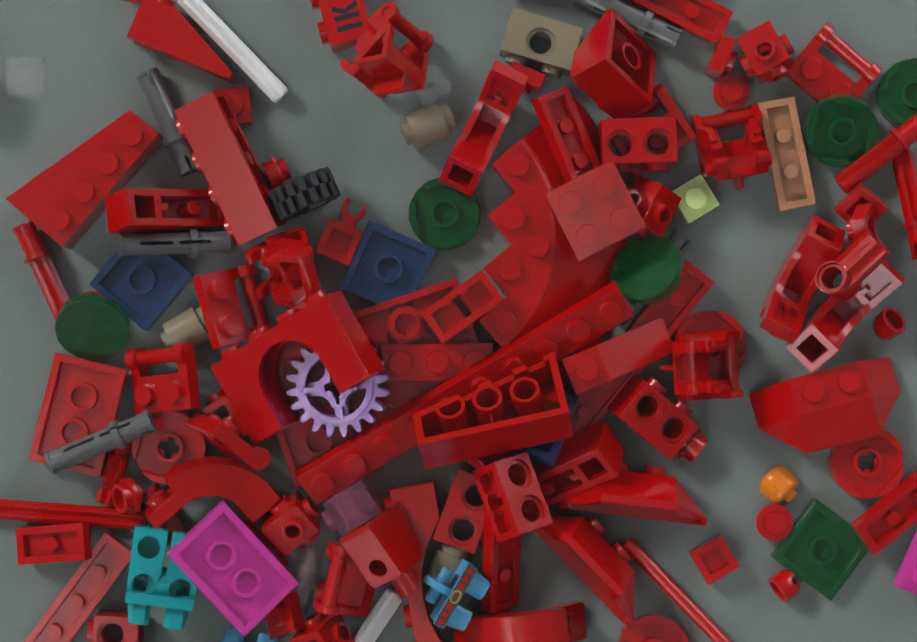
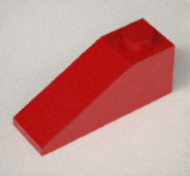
[126,0,236,84]
[105,188,226,234]
[560,318,672,395]
[533,422,625,507]

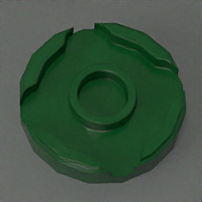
[876,58,917,128]
[803,94,878,168]
[409,178,481,250]
[610,236,684,305]
[55,293,131,361]

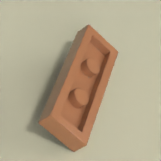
[757,96,816,212]

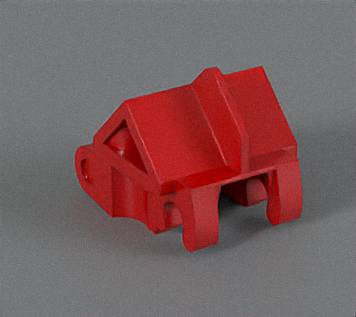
[340,1,434,99]
[691,103,772,190]
[245,227,322,311]
[658,330,744,401]
[313,540,386,616]

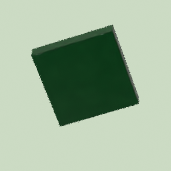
[770,498,868,601]

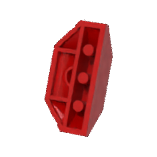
[748,357,901,454]
[557,462,707,527]
[534,513,635,629]

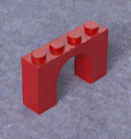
[211,289,385,445]

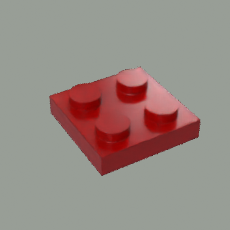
[545,159,646,261]

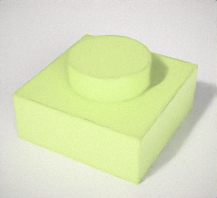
[672,174,720,225]

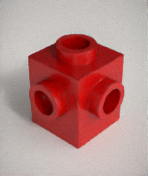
[736,20,795,84]
[628,175,682,237]
[261,489,321,556]
[290,611,355,642]

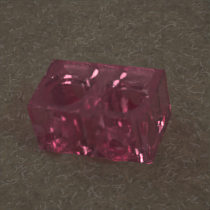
[321,476,384,537]

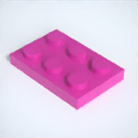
[166,501,299,637]

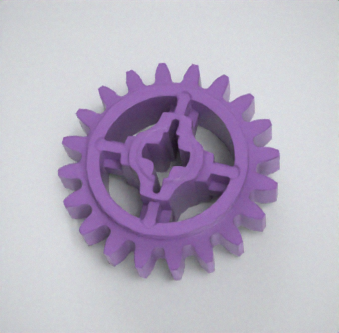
[286,347,390,437]

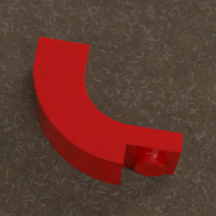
[438,60,529,197]
[759,214,846,345]
[786,260,904,373]
[145,456,281,529]
[454,601,587,642]

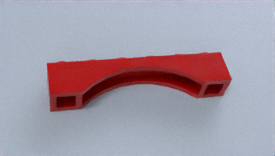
[384,480,447,642]

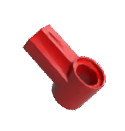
[815,230,891,300]

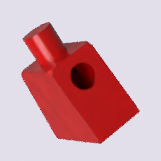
[339,502,423,598]

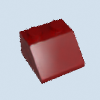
[570,8,657,119]

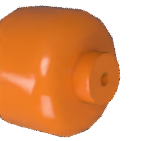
[759,465,799,505]

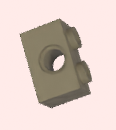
[499,7,583,79]

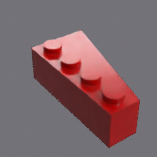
[5,110,164,249]
[413,351,574,470]

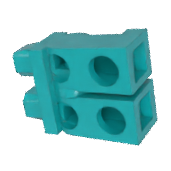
[125,525,197,630]

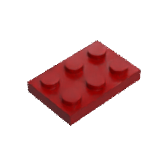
[28,352,129,477]

